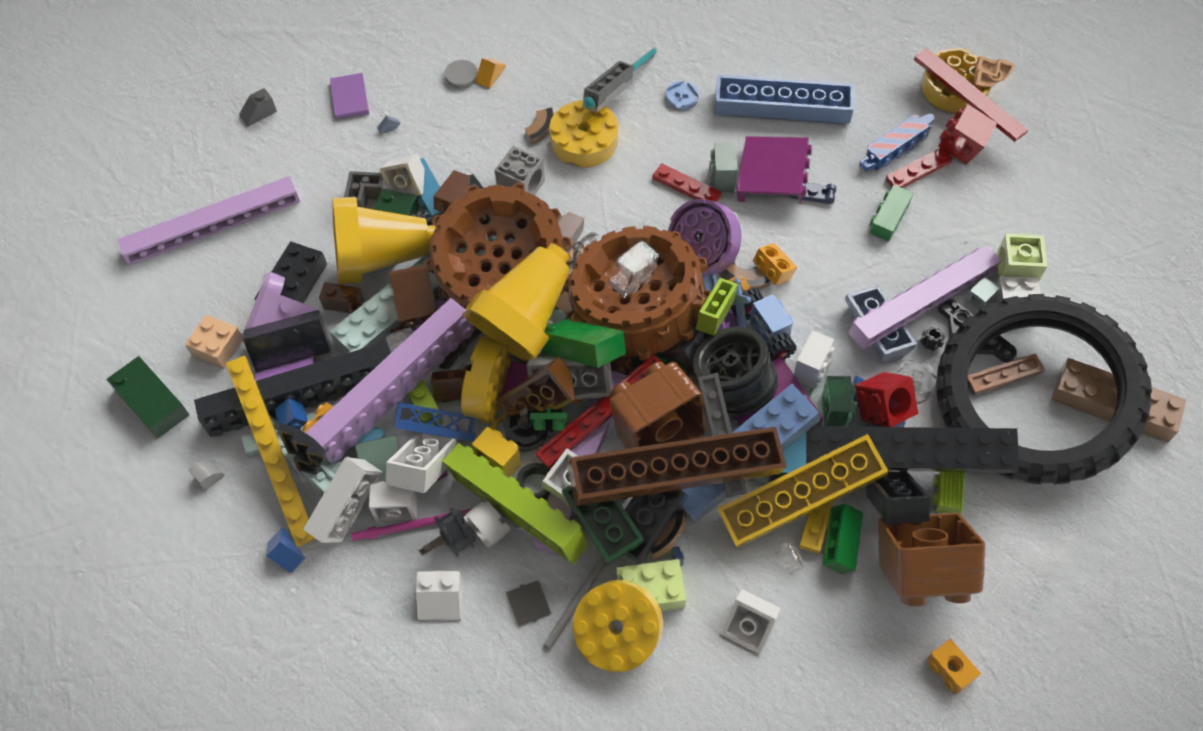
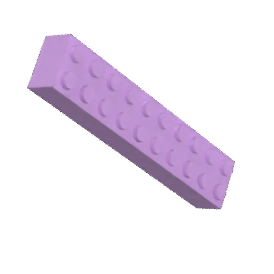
[306,298,474,465]

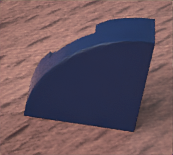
[671,546,684,567]

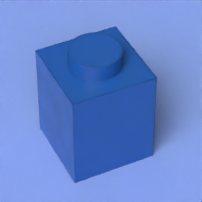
[275,398,308,430]

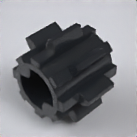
[920,326,946,351]

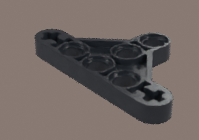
[937,298,1017,363]

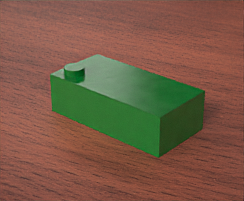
[541,319,626,368]

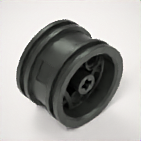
[693,327,779,416]

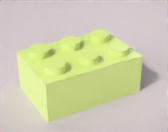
[616,559,686,611]

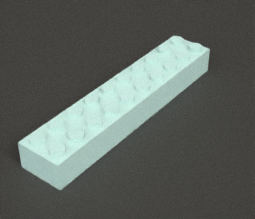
[330,237,494,353]

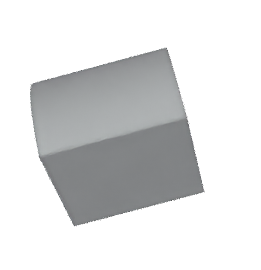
[188,460,225,491]

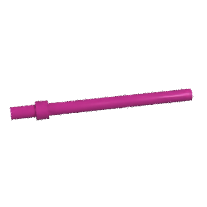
[351,508,473,541]

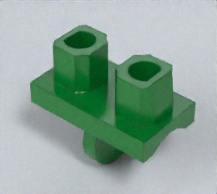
[530,408,567,430]

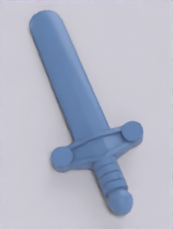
[732,278,751,327]

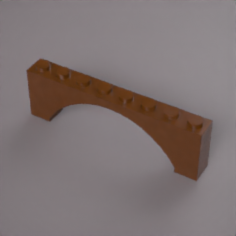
[433,170,585,253]

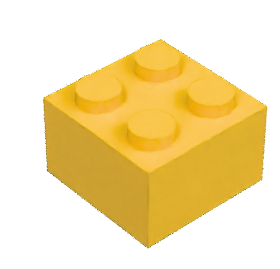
[472,427,522,478]

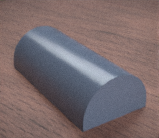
[845,285,917,363]

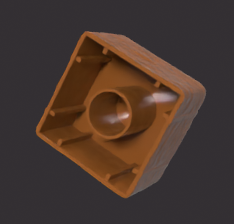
[609,362,707,449]
[878,513,986,606]

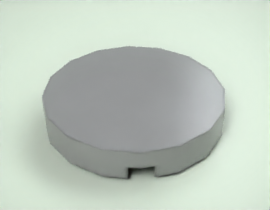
[445,60,478,88]

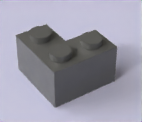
[344,171,388,208]

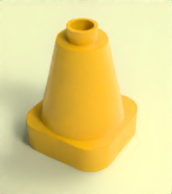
[332,197,436,284]
[462,243,570,361]

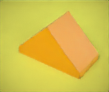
[475,58,506,89]

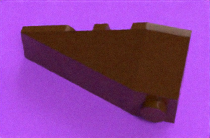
[496,357,575,416]

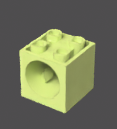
[996,234,1047,281]

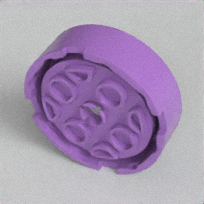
[668,199,742,275]

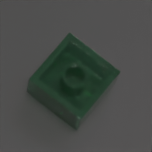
[821,376,857,427]

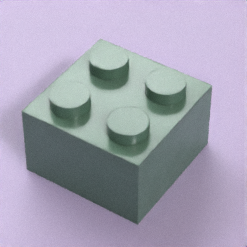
[709,142,738,192]

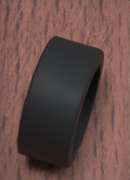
[516,463,550,500]

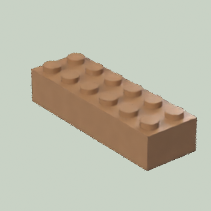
[1051,358,1186,443]

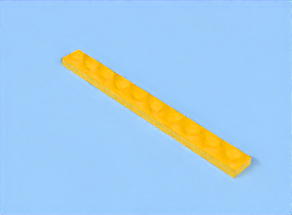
[226,355,317,547]

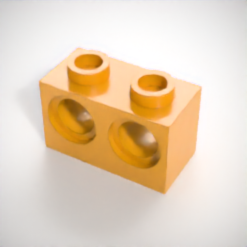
[752,243,797,286]

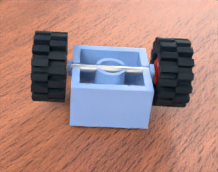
[730,288,797,361]

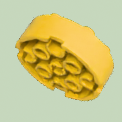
[921,48,992,114]
[550,100,618,167]
[461,339,512,421]
[573,580,663,672]

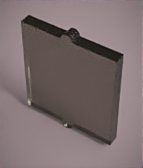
[506,580,551,627]

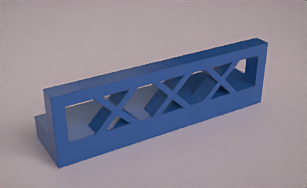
[393,402,476,442]

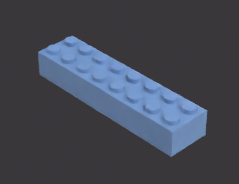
[714,75,854,124]
[681,384,820,523]

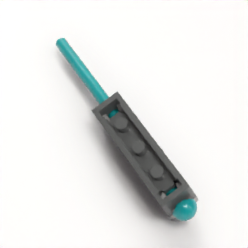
[583,48,657,113]

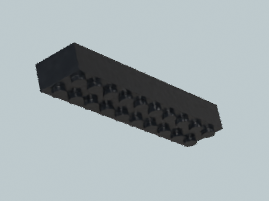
[194,341,391,437]
[806,426,1019,473]

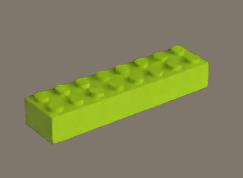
[442,443,589,565]

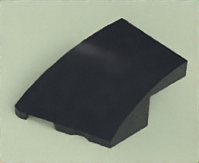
[277,423,326,475]

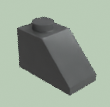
[239,88,277,127]

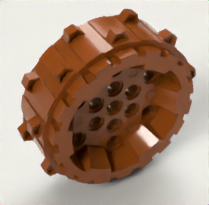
[424,182,572,309]
[563,226,711,360]

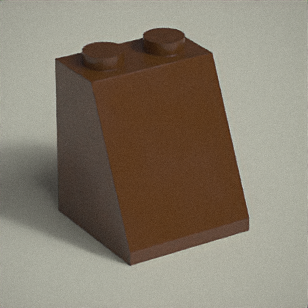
[389,264,437,329]

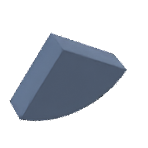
[377,115,401,132]

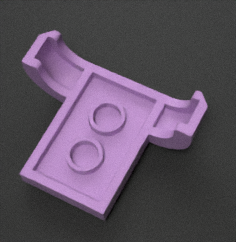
[241,272,316,342]

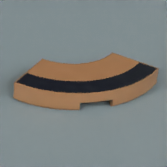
[525,107,554,145]
[719,263,770,289]
[651,509,687,559]

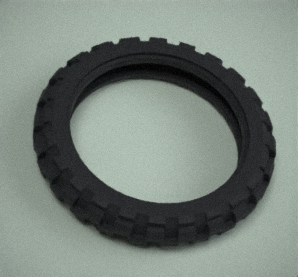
[936,294,1152,485]

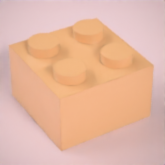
[185,315,243,369]

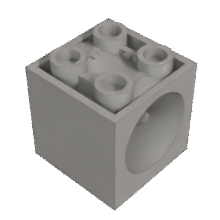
[494,146,545,195]

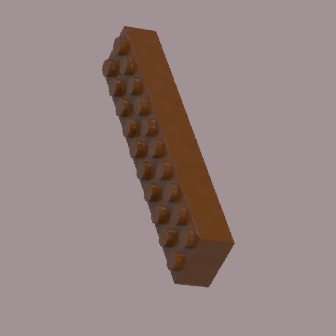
[567,427,787,506]

